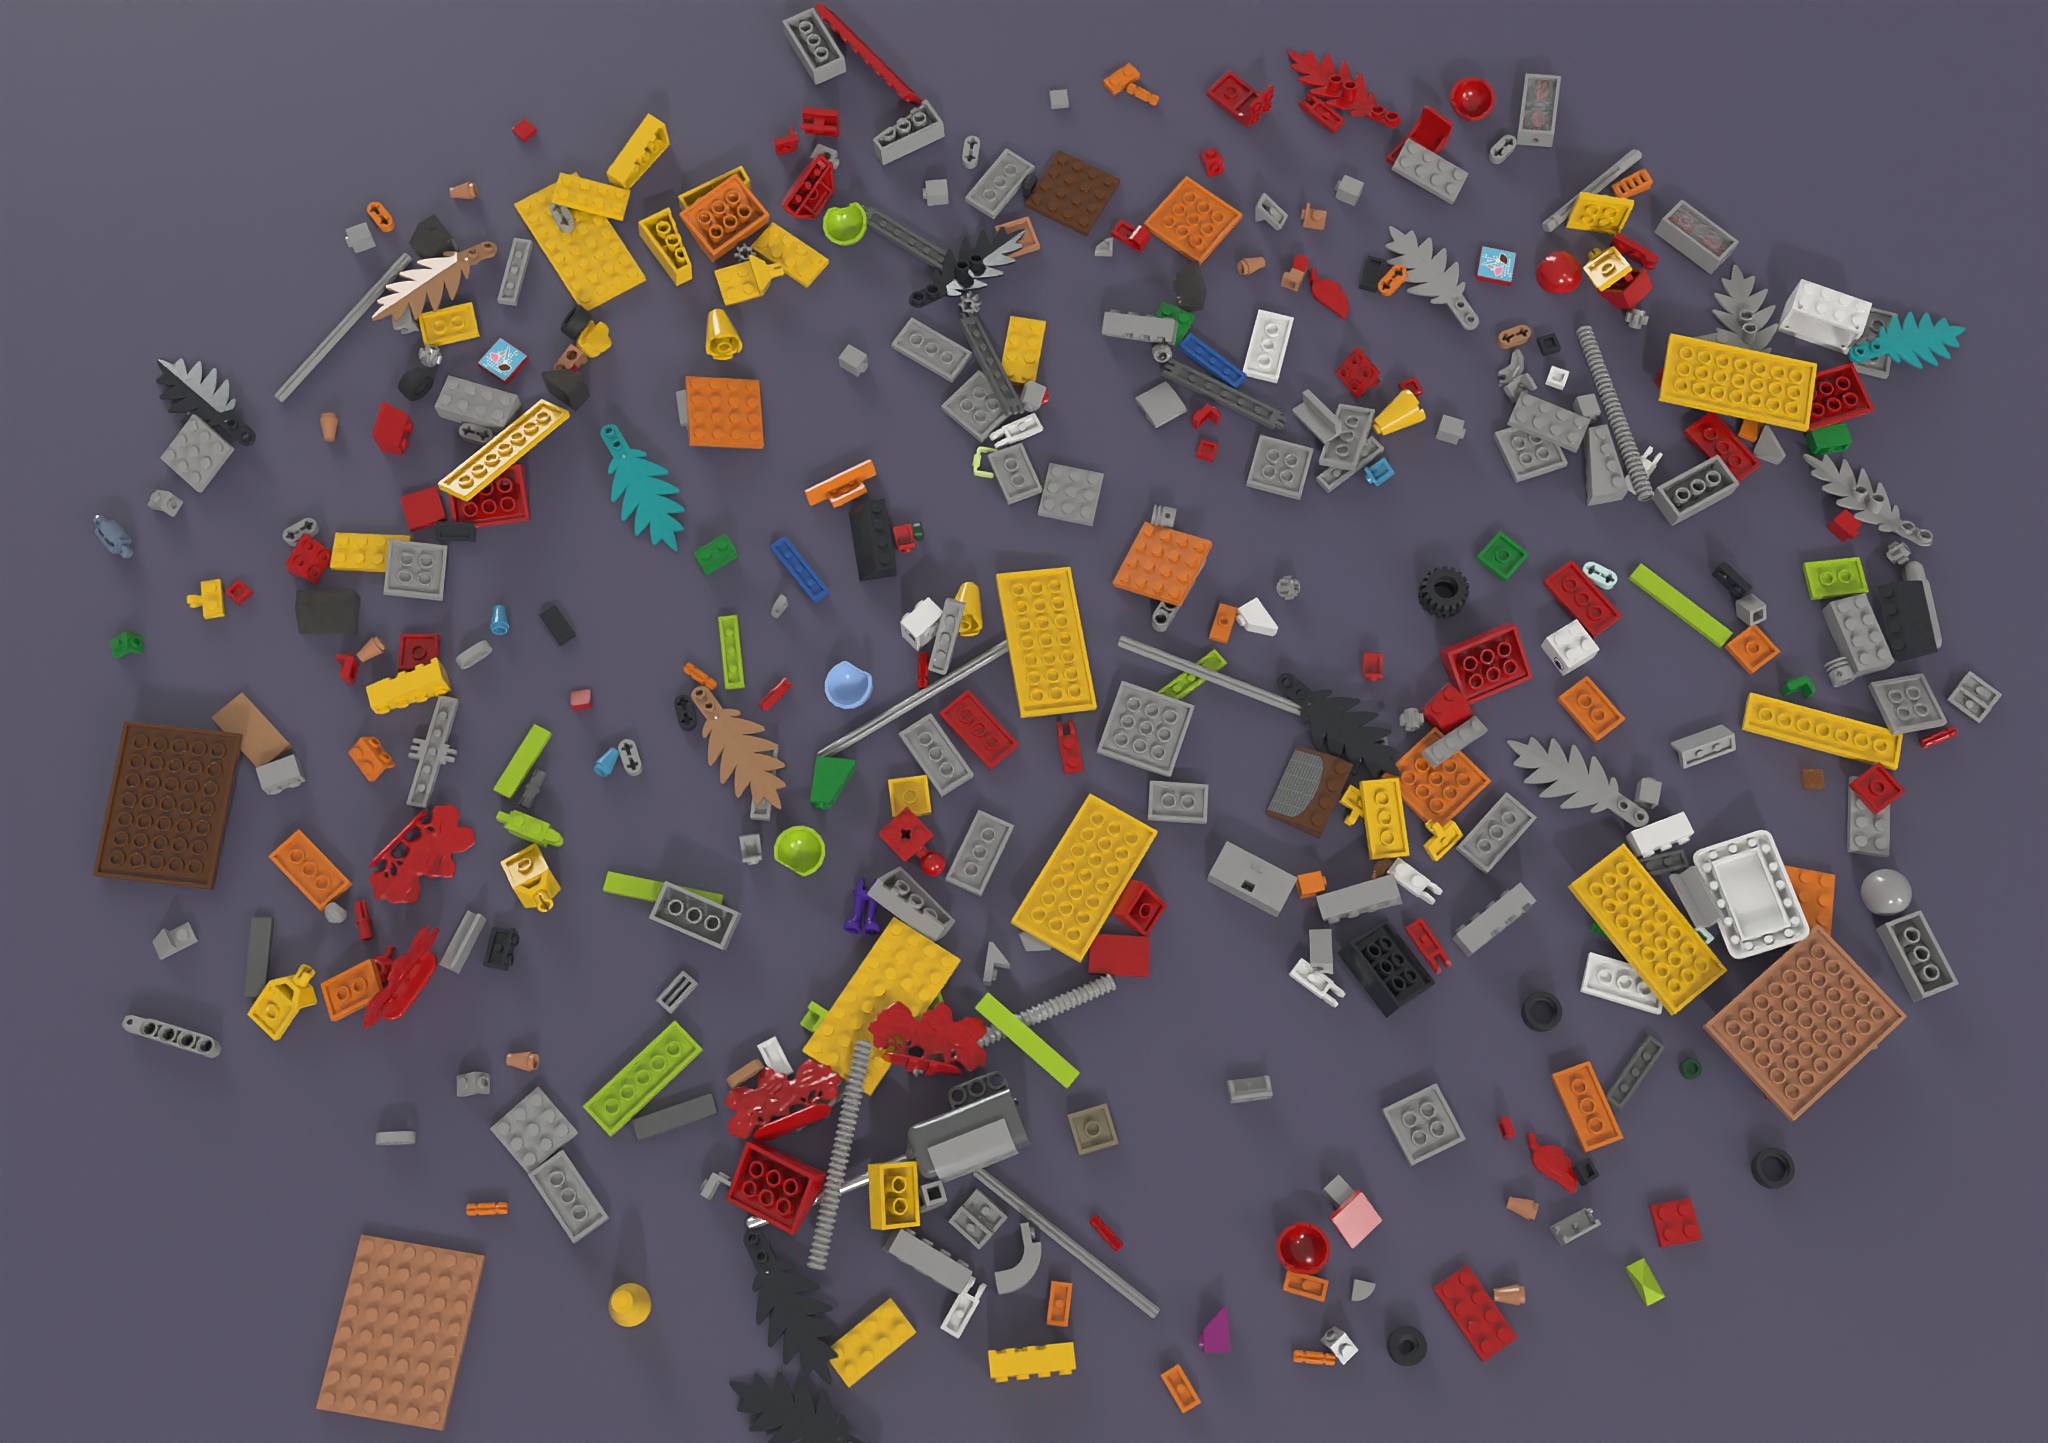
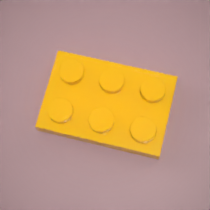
[419,302,480,347]

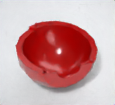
[1450,77,1495,122]
[1535,251,1582,294]
[1276,1222,1331,1274]

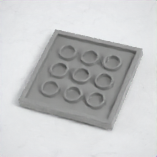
[1097,681,1195,778]

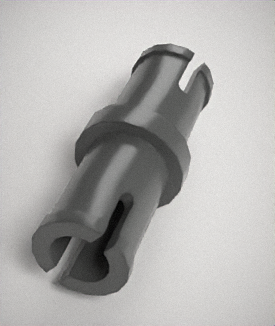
[518,769,547,809]

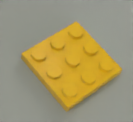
[1566,192,1634,235]

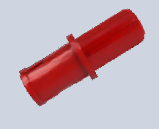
[759,677,792,711]
[354,901,373,941]

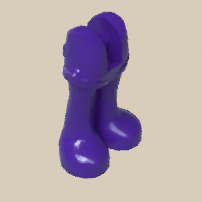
[843,878,881,935]

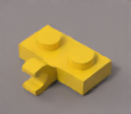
[187,579,225,619]
[1338,784,1364,826]
[1423,819,1463,862]

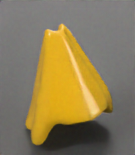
[576,320,612,358]

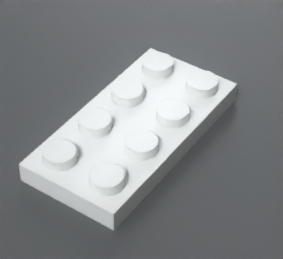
[1242,309,1294,383]
[1580,952,1663,1015]

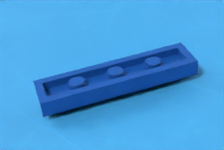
[1178,333,1247,389]
[769,536,830,604]

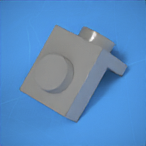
[1503,373,1537,403]
[147,490,183,517]
[739,833,763,865]
[457,1072,490,1097]
[700,1172,732,1201]
[1320,1326,1358,1365]

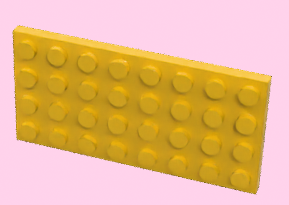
[514,172,646,311]
[1658,333,1817,432]
[995,567,1097,718]
[1011,794,1158,963]
[1568,843,1728,1016]
[802,917,961,1096]

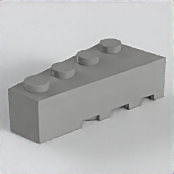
[873,99,945,165]
[1101,309,1178,346]
[1584,424,1628,506]
[867,866,955,943]
[1316,874,1403,924]
[1453,882,1537,957]
[882,1227,973,1295]

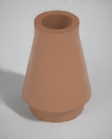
[450,181,478,199]
[1237,256,1265,276]
[319,413,339,441]
[356,636,387,662]
[506,1051,539,1072]
[1506,1196,1539,1220]
[1494,1284,1525,1306]

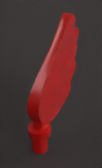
[1309,268,1350,319]
[1527,1133,1578,1193]

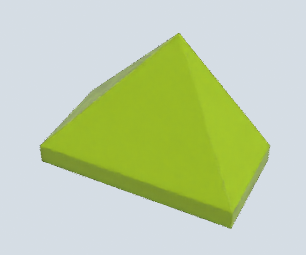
[1625,1258,1665,1306]

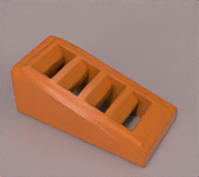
[1610,168,1653,198]

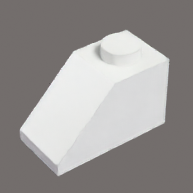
[1236,598,1278,636]

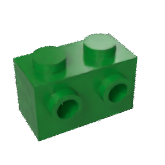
[693,534,738,576]

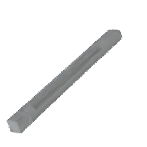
[1542,149,1642,232]

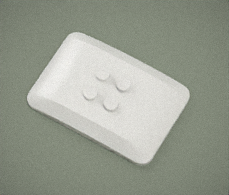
[1693,830,1810,959]

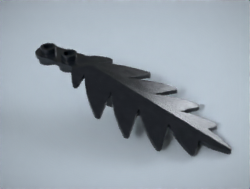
[909,227,1026,308]
[156,358,256,446]
[1277,673,1401,779]
[743,1228,839,1385]
[729,1372,865,1443]

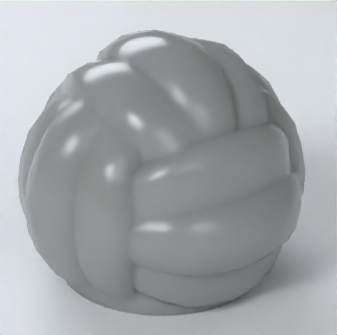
[1152,343,1172,363]
[324,902,347,923]

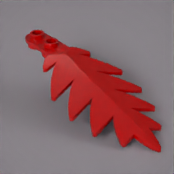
[1287,50,1401,128]

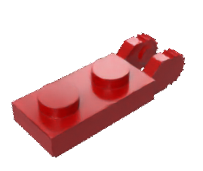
[1298,93,1345,134]
[1609,232,1659,271]
[1056,719,1084,775]
[1404,917,1452,974]

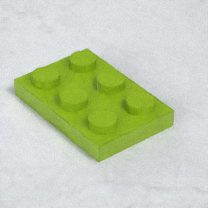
[1802,557,1869,600]

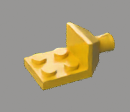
[1583,246,1633,292]
[714,255,784,307]
[500,843,561,912]
[247,964,317,1041]

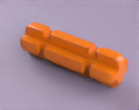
[1127,83,1159,106]
[683,662,717,691]
[466,1202,508,1216]
[1293,1350,1335,1366]

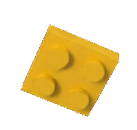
[888,775,932,819]

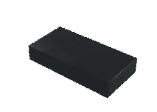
[1359,255,1385,293]
[436,522,476,542]
[539,605,576,646]

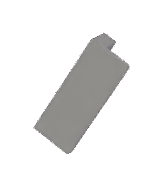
[1292,389,1342,444]
[1671,725,1736,769]
[1669,866,1724,928]
[439,910,487,974]

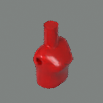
[372,945,396,984]

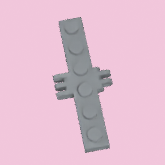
[406,695,460,810]

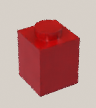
[1827,509,1862,543]

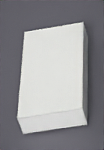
[757,1036,794,1076]

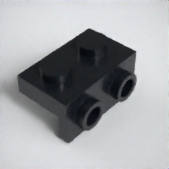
[1712,561,1753,600]
[483,926,520,971]

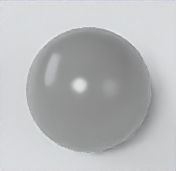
[1861,869,1912,917]

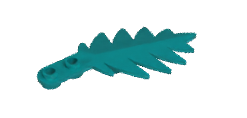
[1848,312,1966,369]
[600,424,685,552]

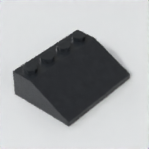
[1338,919,1436,1018]

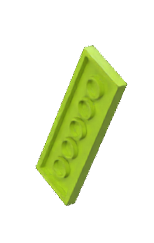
[583,1021,703,1137]

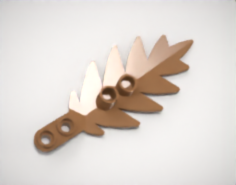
[372,241,497,323]
[691,686,786,809]

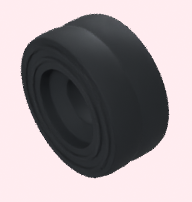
[560,305,592,339]
[398,367,434,401]
[1387,1326,1427,1366]

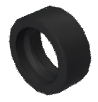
[1521,992,1563,1032]
[1751,1148,1795,1189]

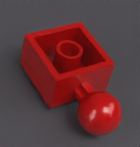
[878,807,946,876]

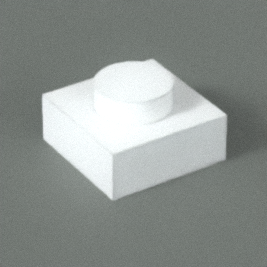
[1545,366,1569,390]

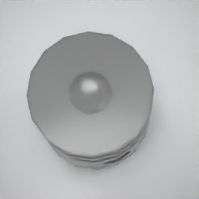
[1151,504,1177,530]
[1824,657,1856,687]

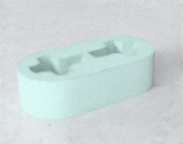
[1582,562,1617,589]

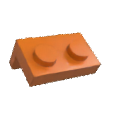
[348,737,395,782]

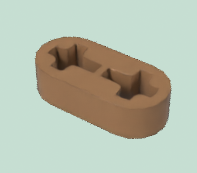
[1497,325,1531,349]
[726,1059,764,1089]

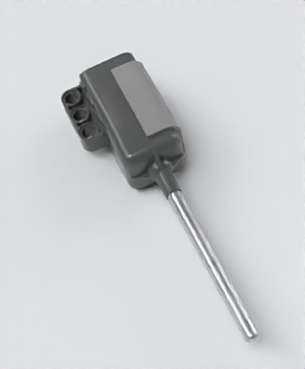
[746,1071,1031,1229]

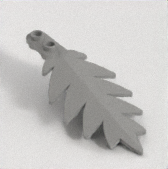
[1385,226,1479,330]
[1712,265,1779,354]
[1803,454,1933,546]
[1506,737,1649,828]

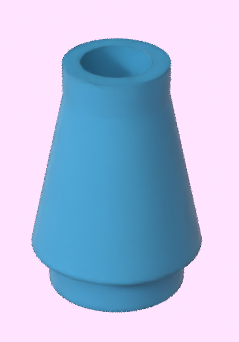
[490,605,509,635]
[593,747,620,777]

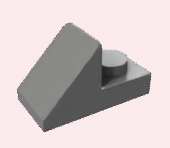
[1255,193,1288,231]
[153,922,199,960]
[983,942,1010,986]

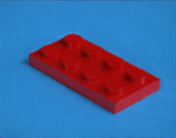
[1683,412,1762,482]
[1542,560,1622,639]
[939,689,1019,770]
[1432,1265,1518,1362]

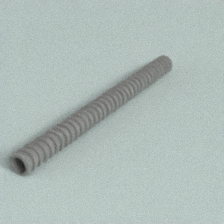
[1576,326,1655,501]
[912,974,1116,1077]
[807,1040,873,1270]

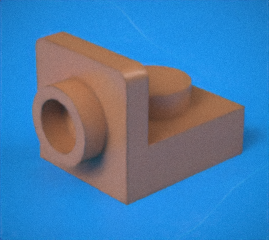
[1300,203,1327,230]

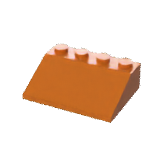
[679,173,770,263]

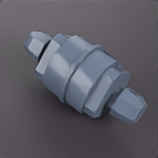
[93,515,133,558]

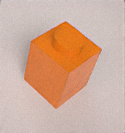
[1296,871,1327,899]

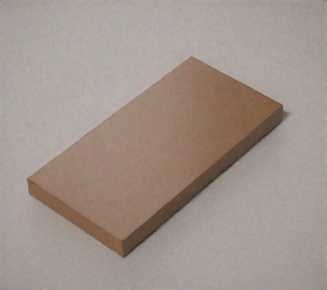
[211,692,292,768]

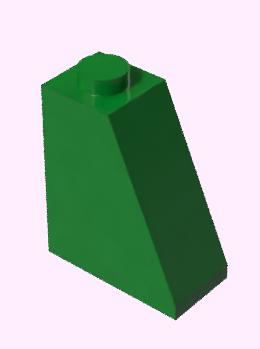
[810,756,857,810]

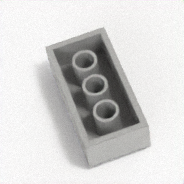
[782,8,846,85]
[434,375,522,434]
[1652,455,1739,526]
[1822,593,1894,677]
[649,881,742,950]
[1876,910,1959,1003]

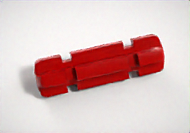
[917,652,929,689]
[1919,726,1957,748]
[1089,1215,1123,1251]

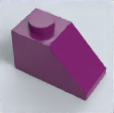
[1198,1307,1230,1353]

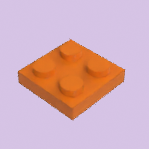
[1725,624,1781,675]

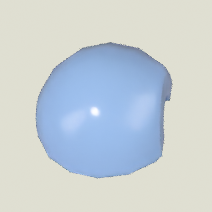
[825,661,873,709]

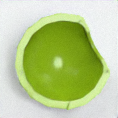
[823,202,868,246]
[774,825,825,876]

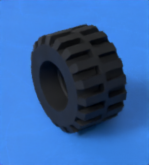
[1418,566,1470,618]

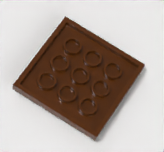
[1025,150,1120,236]

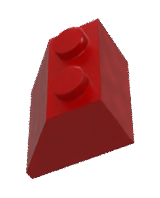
[1597,269,1653,310]
[372,402,414,455]
[1421,682,1474,736]
[1110,879,1167,937]

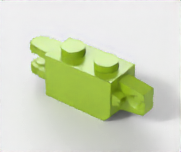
[496,810,564,848]

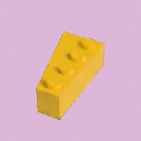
[638,207,692,286]
[366,657,452,714]

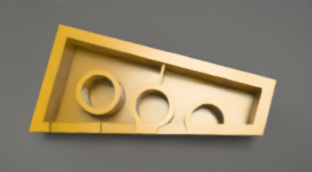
[606,113,670,190]
[678,165,751,210]
[988,1342,1076,1383]

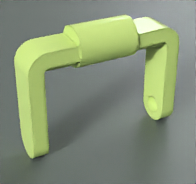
[972,447,998,478]

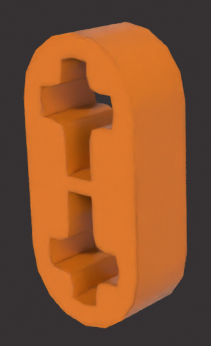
[367,202,395,232]
[1378,264,1408,296]

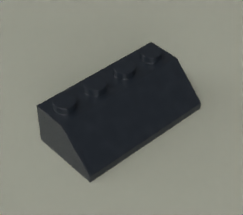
[848,499,897,582]
[1877,580,1938,662]

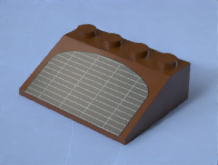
[1266,746,1353,839]

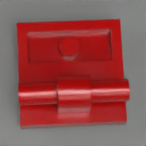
[801,107,840,137]

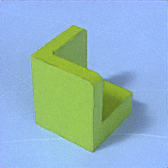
[800,1001,829,1034]

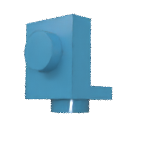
[1364,458,1396,486]

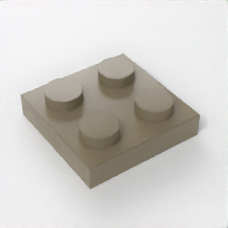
[1067,1103,1119,1156]

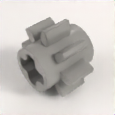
[734,243,757,264]
[958,291,982,314]
[1625,308,1649,329]
[418,345,443,367]
[1886,541,1911,565]
[1276,575,1300,600]
[1399,708,1424,731]

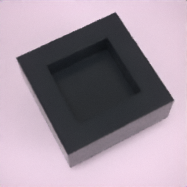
[1021,174,1038,199]
[1536,333,1561,356]
[1571,1157,1599,1186]

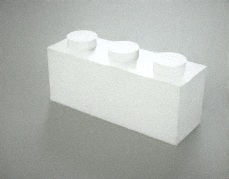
[1626,811,1694,858]

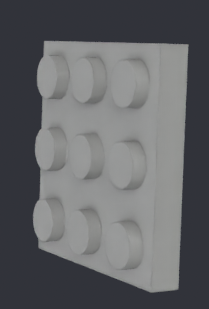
[941,370,1012,443]
[160,414,234,493]
[1493,427,1568,483]
[1246,435,1314,500]
[1038,463,1104,526]
[383,539,447,601]
[1868,673,1947,735]
[1381,1083,1466,1167]
[490,1087,579,1174]

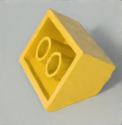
[868,1161,920,1230]

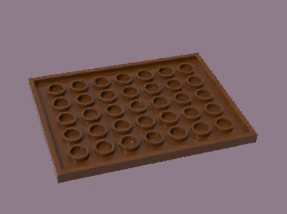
[93,721,243,890]

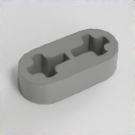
[1488,135,1517,164]
[962,136,980,169]
[549,203,575,233]
[459,423,494,446]
[283,518,319,546]
[456,640,492,669]
[618,739,643,776]
[375,1131,416,1145]

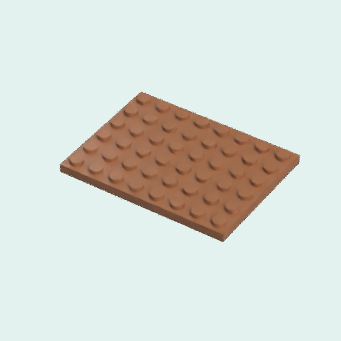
[1703,924,1907,1122]
[316,1235,486,1431]

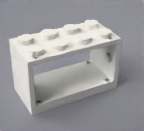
[1777,279,1872,355]

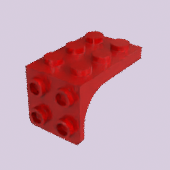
[1206,70,1274,128]
[1385,105,1453,166]

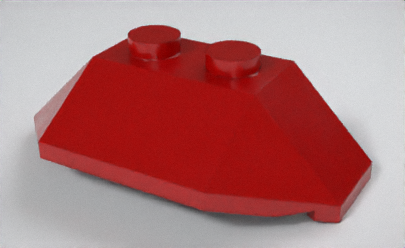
[781,153,834,219]

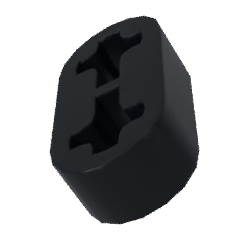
[674,695,697,731]

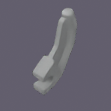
[1497,349,1524,386]

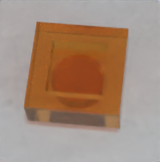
[1801,769,1825,790]
[1371,857,1392,879]

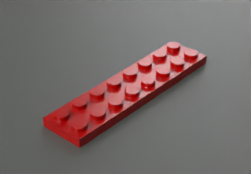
[815,2,923,105]

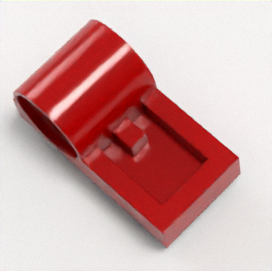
[1111,219,1151,253]

